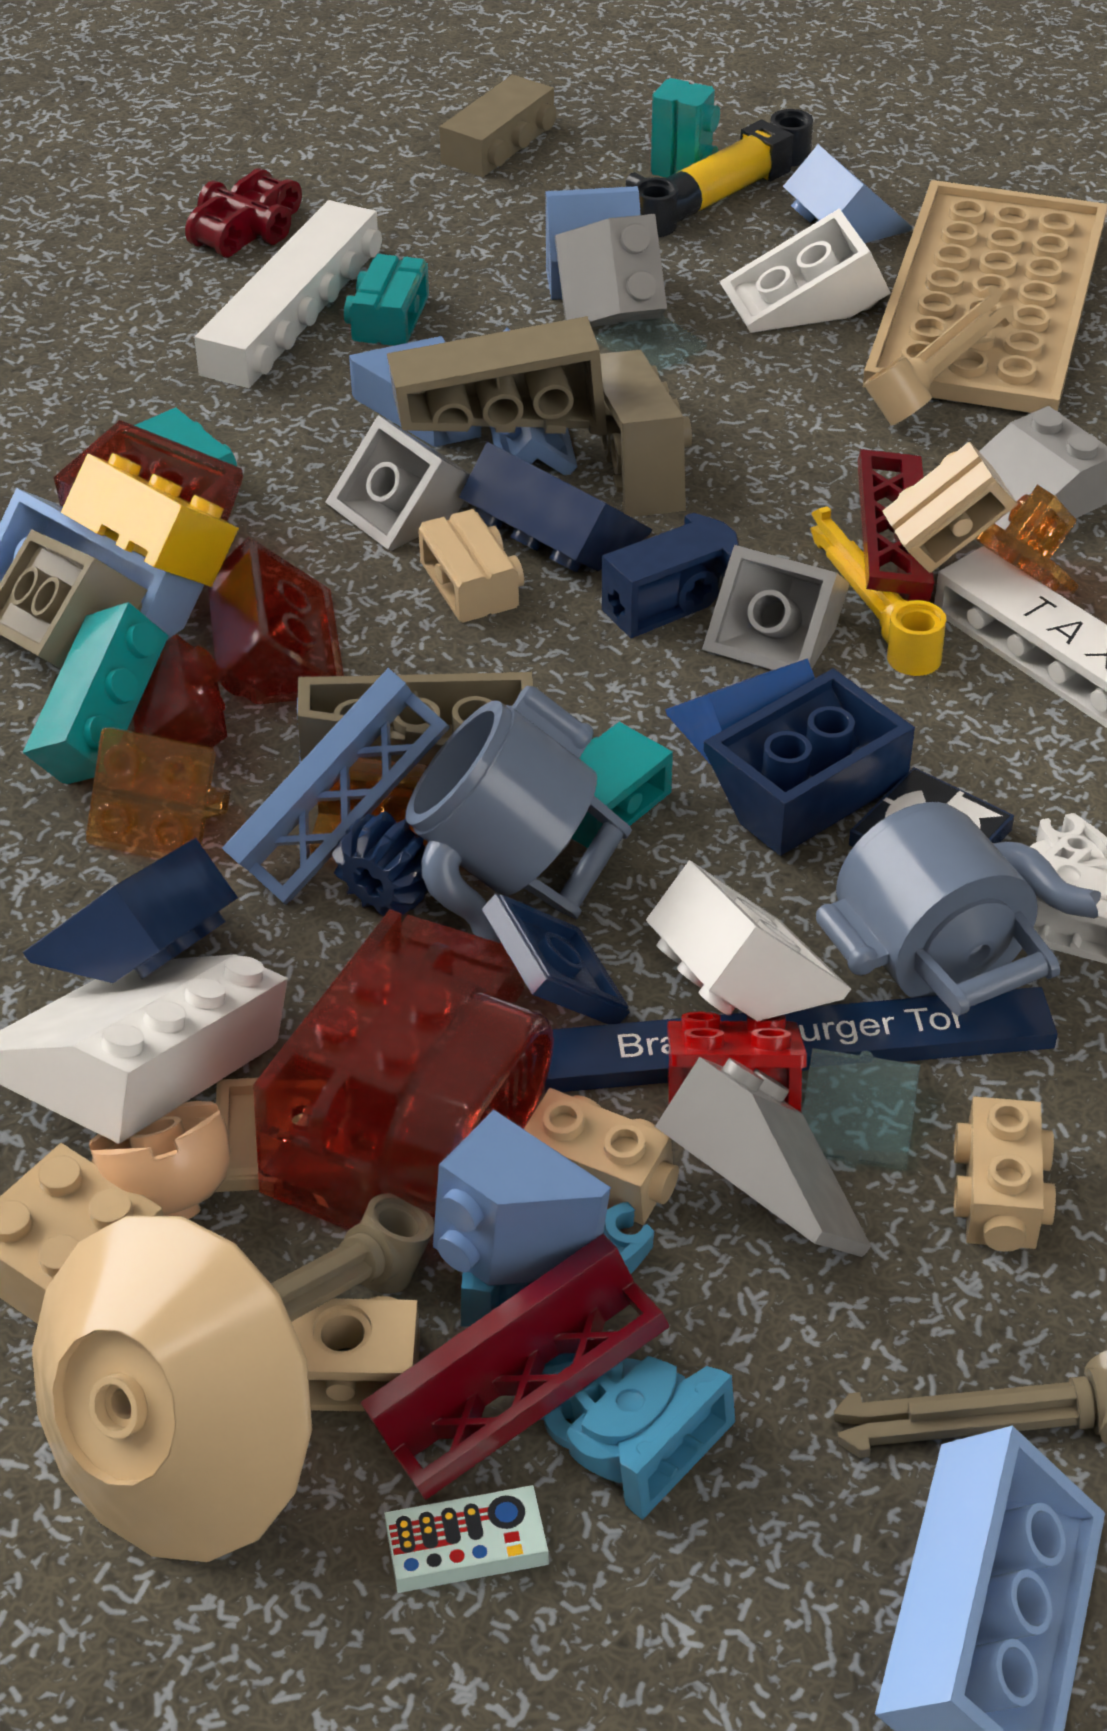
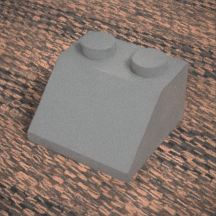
[555,214,667,327]

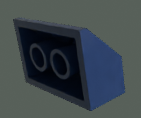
[459,442,653,572]
[703,668,915,856]
[23,838,238,983]

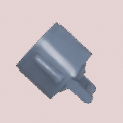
[406,686,632,957]
[816,802,1101,1016]

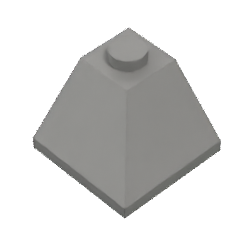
[325,415,470,551]
[702,545,850,670]

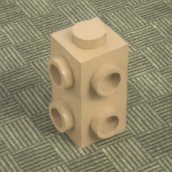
[524,1088,679,1225]
[954,1096,1056,1252]

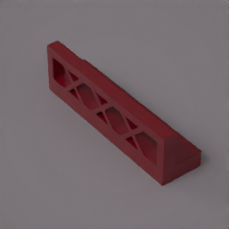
[857,449,934,602]
[360,1233,670,1501]

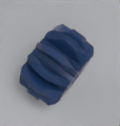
[332,811,429,917]

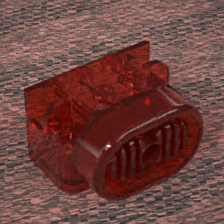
[253,909,554,1230]

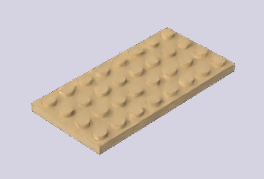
[863,180,1107,413]

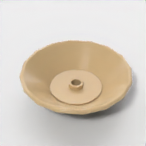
[32,1216,312,1562]

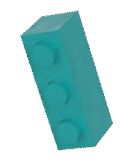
[22,602,169,784]

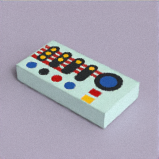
[384,1485,549,1593]

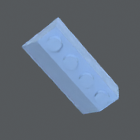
[0,488,204,640]
[875,1425,1105,1731]

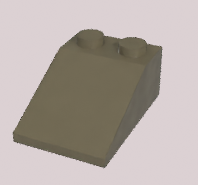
[0,529,147,669]

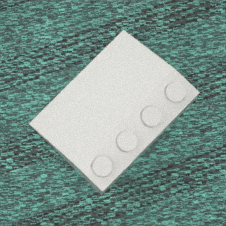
[0,954,288,1144]

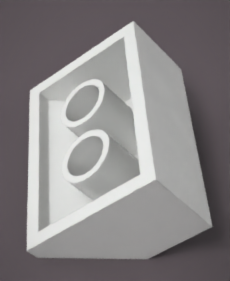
[646,860,851,1021]

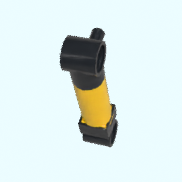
[626,109,814,237]

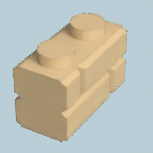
[882,442,1018,573]
[419,509,524,623]

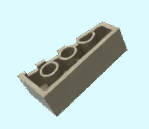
[387,316,607,435]
[597,350,692,517]
[298,672,533,785]

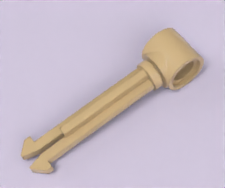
[863,285,1014,426]

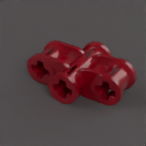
[185,168,302,258]

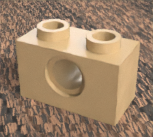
[292,1296,420,1411]

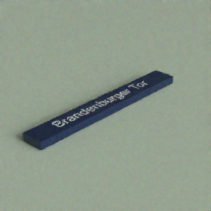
[538,987,1058,1094]

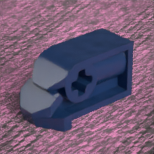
[602,513,739,638]

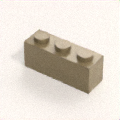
[439,74,557,177]

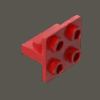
[667,1011,807,1112]

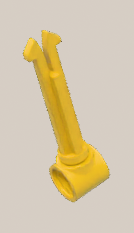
[810,506,946,676]

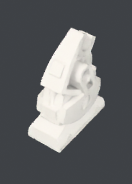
[1030,813,1107,964]

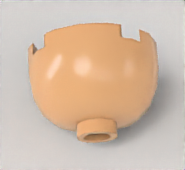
[89,1101,231,1219]

